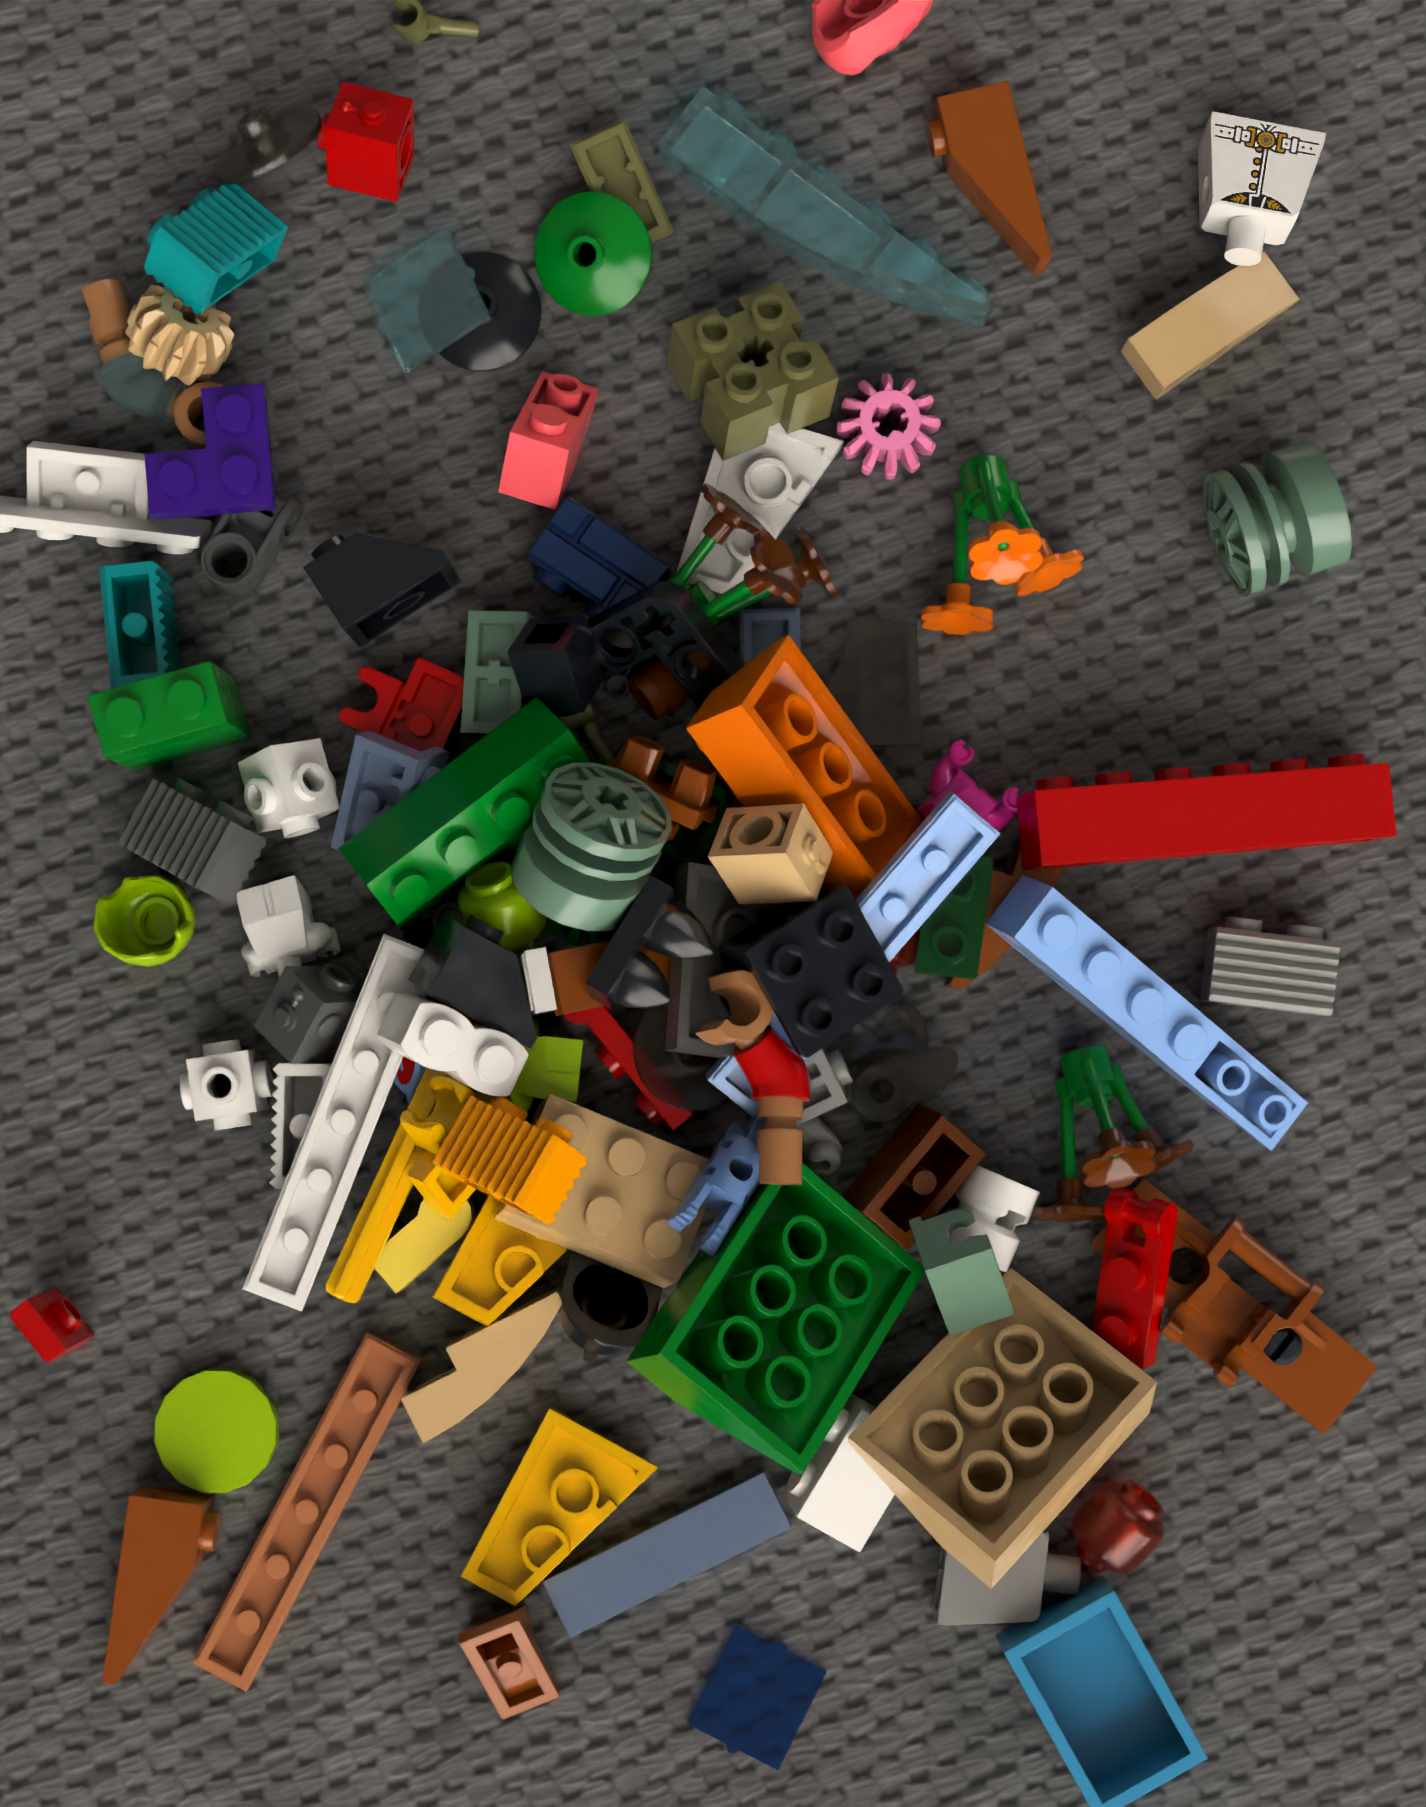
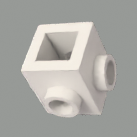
[238,738,340,838]
[180,1039,274,1131]

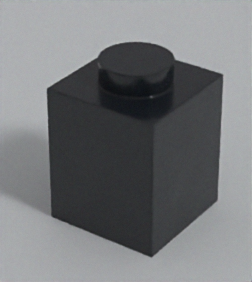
[507,616,605,717]

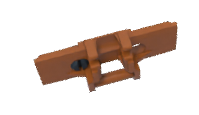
[1089,1177,1378,1434]

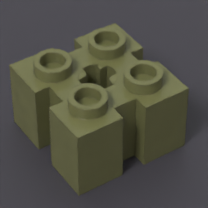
[667,281,839,461]

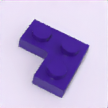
[144,383,277,521]

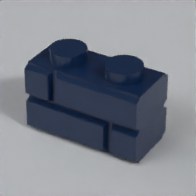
[527,496,671,632]

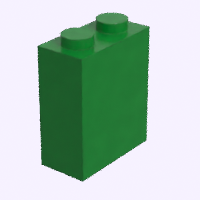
[87,661,253,772]

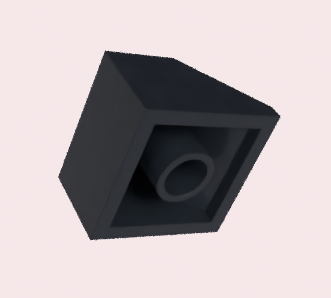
[303,533,461,647]

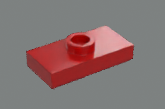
[9,1288,95,1363]

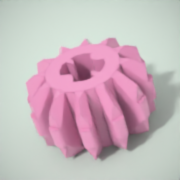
[836,373,941,480]

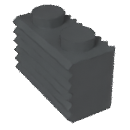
[117,777,266,904]

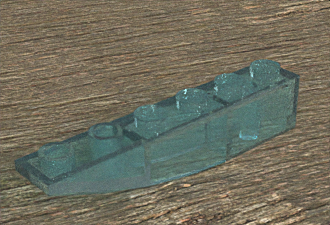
[658,86,994,330]

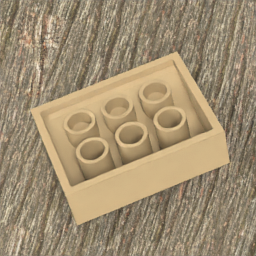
[848,1268,1157,1589]

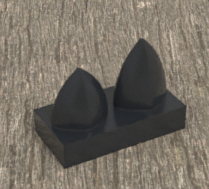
[585,875,714,1010]

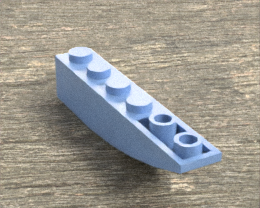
[985,875,1308,1151]

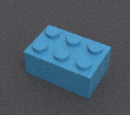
[996,1575,1208,1807]

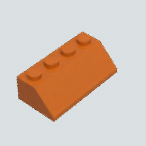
[686,634,923,900]

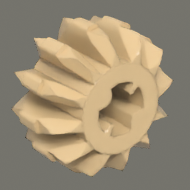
[125,285,235,386]

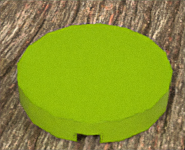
[154,1368,279,1493]

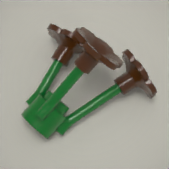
[657,483,838,625]
[1034,1046,1194,1222]

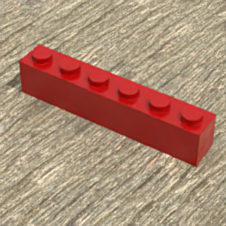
[1016,754,1397,871]

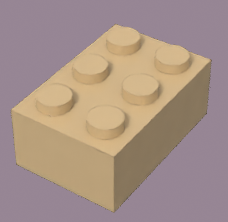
[493,1094,709,1288]

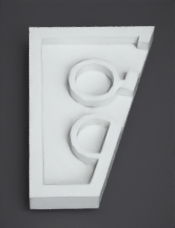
[676,423,844,596]

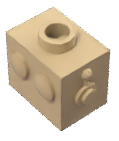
[708,803,833,904]

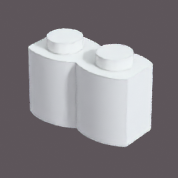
[377,993,529,1096]

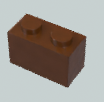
[842,1103,986,1250]

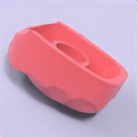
[811,0,934,76]

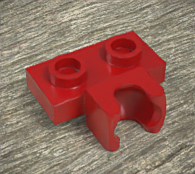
[339,657,464,752]

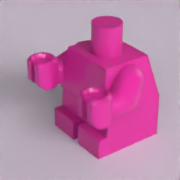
[916,740,1019,831]

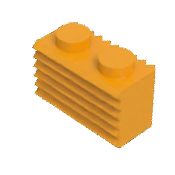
[432,1095,586,1225]

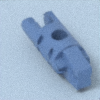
[667,1116,764,1256]

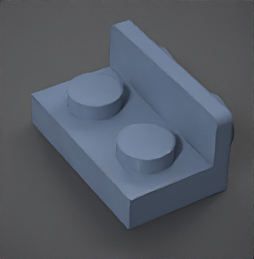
[331,730,449,851]

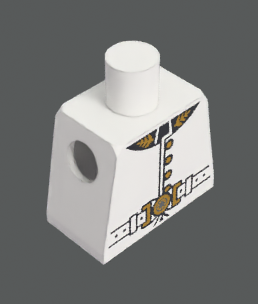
[1198,111,1326,266]

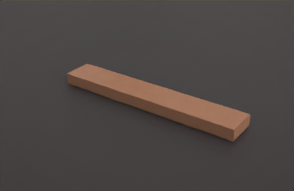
[192,1331,422,1692]

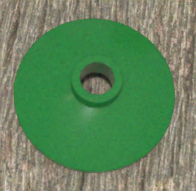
[534,192,653,316]

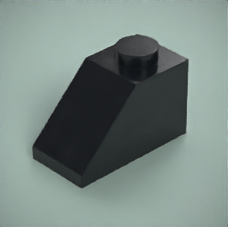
[408,914,537,1049]

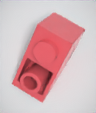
[498,371,599,510]

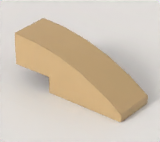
[1120,251,1299,400]
[401,1286,562,1444]

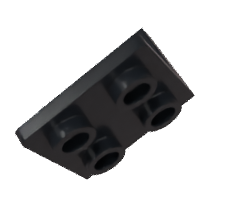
[717,882,903,1058]

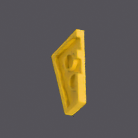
[432,1195,568,1327]
[461,1407,659,1606]

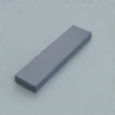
[543,1469,791,1638]

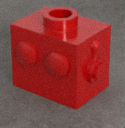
[318,81,414,203]

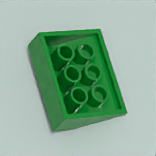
[626,1163,925,1474]

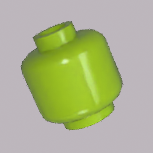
[457,861,547,954]

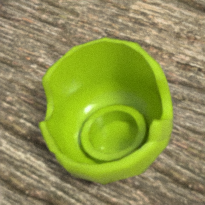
[93,875,196,967]

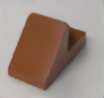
[458,1604,560,1720]

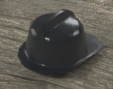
[560,1251,662,1362]

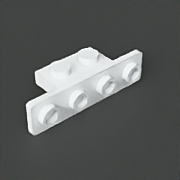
[0,441,211,554]

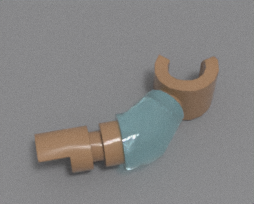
[81,279,224,450]

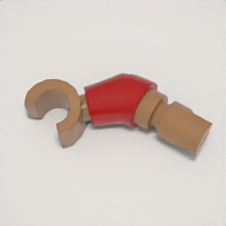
[695,970,810,1185]

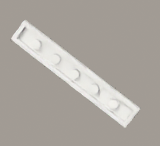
[242,934,427,1311]

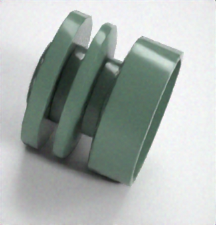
[1203,440,1352,597]
[512,763,672,931]

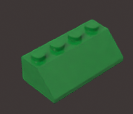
[338,697,591,932]

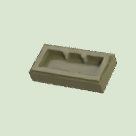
[569,119,674,245]

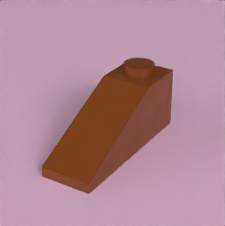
[926,80,1052,275]
[102,1485,221,1685]

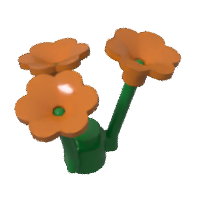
[921,455,1084,635]

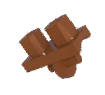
[605,735,720,841]

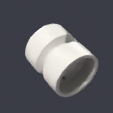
[944,1165,1040,1272]

